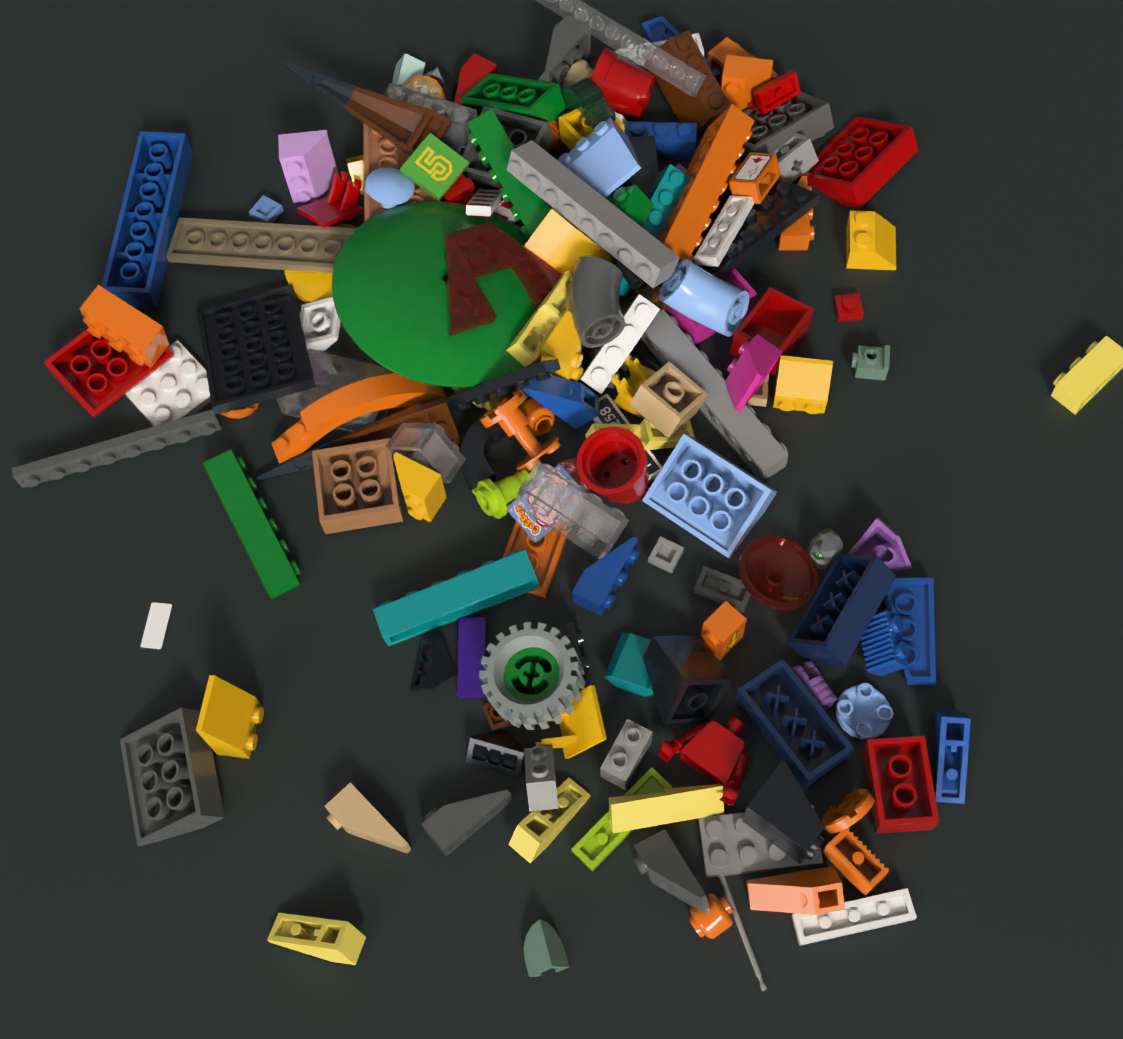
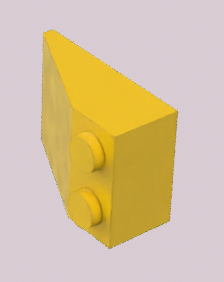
[196,675,264,759]

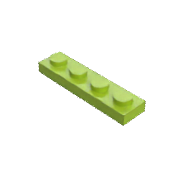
[571,767,673,872]

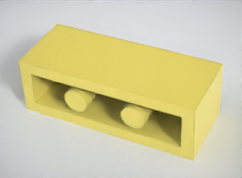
[1051,336,1123,415]

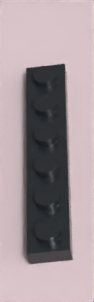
[445,359,561,415]

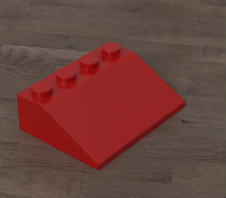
[799,116,918,209]
[44,301,174,418]

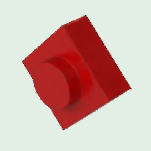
[834,293,864,322]

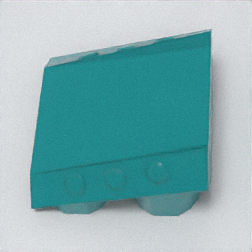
[604,633,654,697]

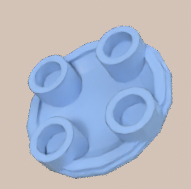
[365,167,415,209]
[835,683,893,740]

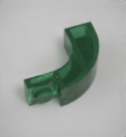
[561,78,616,129]

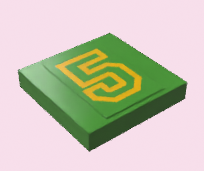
[400,133,469,201]

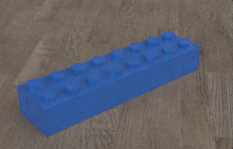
[101,131,193,309]

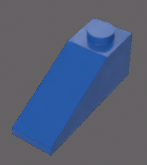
[933,710,971,804]

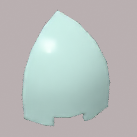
[392,53,425,88]

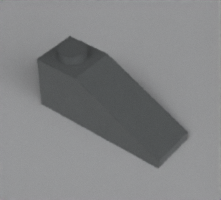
[422,790,513,856]
[633,829,710,914]

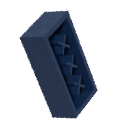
[787,554,896,666]
[735,658,854,790]

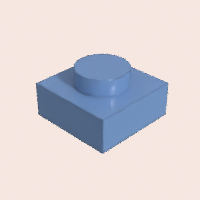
[249,195,284,223]

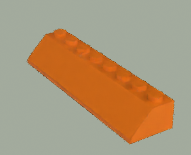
[657,104,755,264]

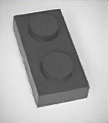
[693,566,755,613]

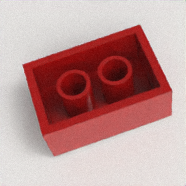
[862,736,939,834]

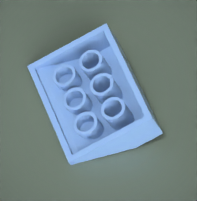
[546,117,641,210]
[642,434,778,558]

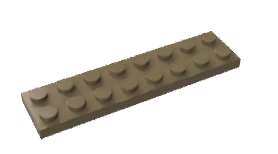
[166,217,357,273]

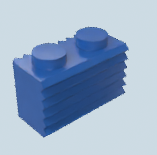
[861,610,909,676]

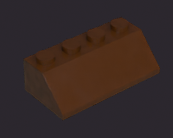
[646,30,730,136]

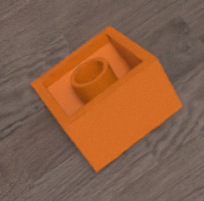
[721,54,773,111]

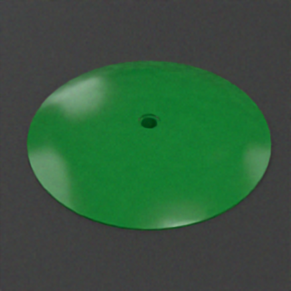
[332,201,557,387]

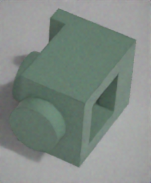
[851,345,890,380]

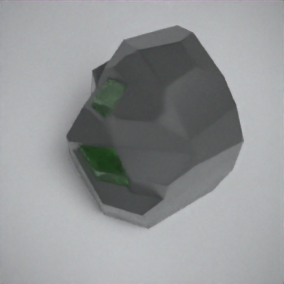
[806,528,844,570]

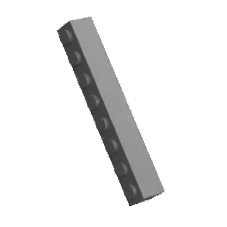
[507,140,680,288]
[640,309,789,482]

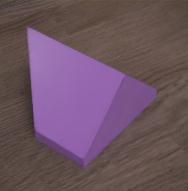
[848,517,913,571]

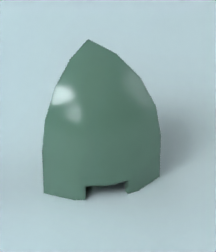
[523,919,570,977]

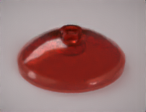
[739,536,818,610]

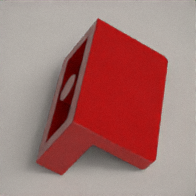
[748,70,801,115]

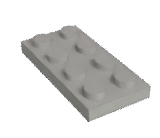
[698,805,823,878]

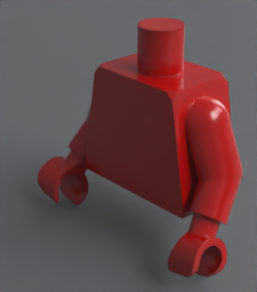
[658,717,749,805]

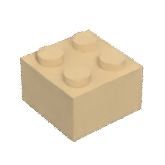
[629,361,708,438]

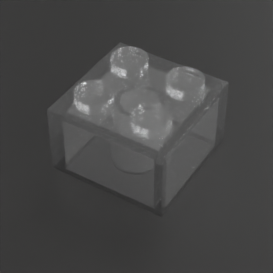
[386,423,466,483]

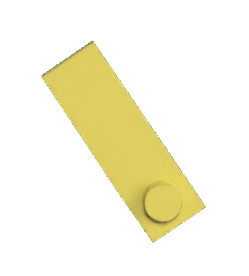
[508,778,591,863]
[267,913,366,965]

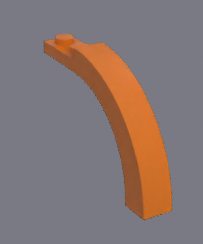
[271,373,446,464]

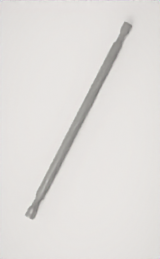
[718,875,767,991]

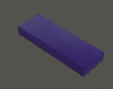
[457,617,486,699]

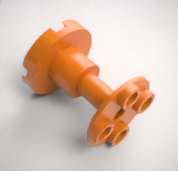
[479,389,561,471]

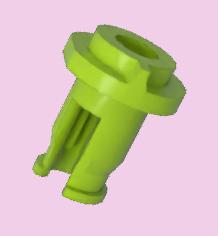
[472,469,534,519]

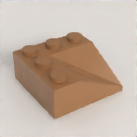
[312,438,403,534]

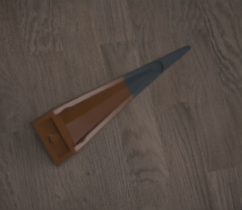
[280,60,452,155]
[255,397,461,480]

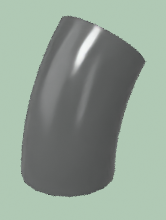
[570,256,626,348]

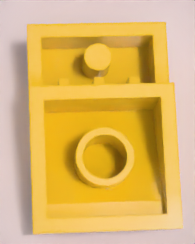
[522,209,614,279]

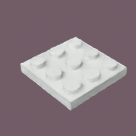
[125,340,211,426]

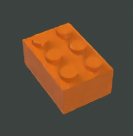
[79,285,169,368]

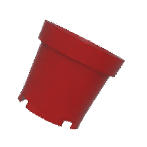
[585,48,656,120]
[577,427,649,504]

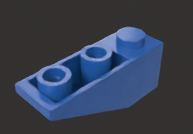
[522,375,599,429]
[572,537,640,616]

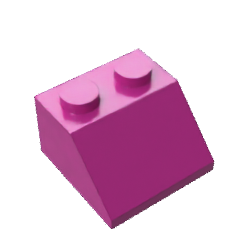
[725,334,783,412]

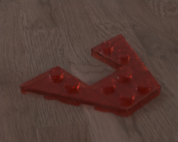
[445,222,562,336]

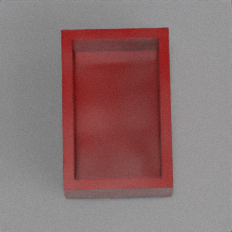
[730,287,815,375]

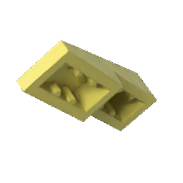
[506,271,572,367]
[585,419,695,450]
[608,784,724,833]

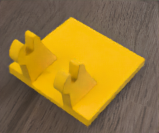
[612,355,656,419]
[536,685,607,759]

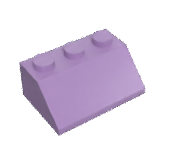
[278,130,339,203]

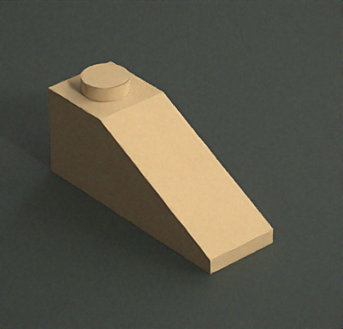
[324,782,412,853]

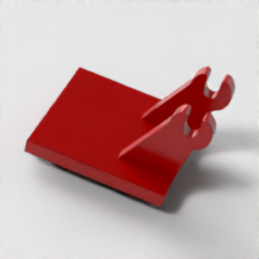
[297,171,364,228]

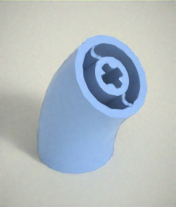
[659,259,749,337]

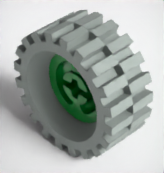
[479,622,585,730]

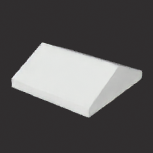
[300,297,341,350]

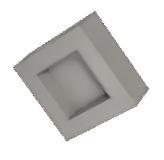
[648,536,684,573]

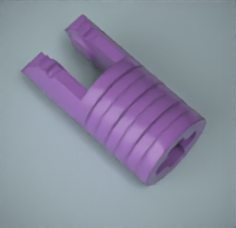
[791,660,838,710]

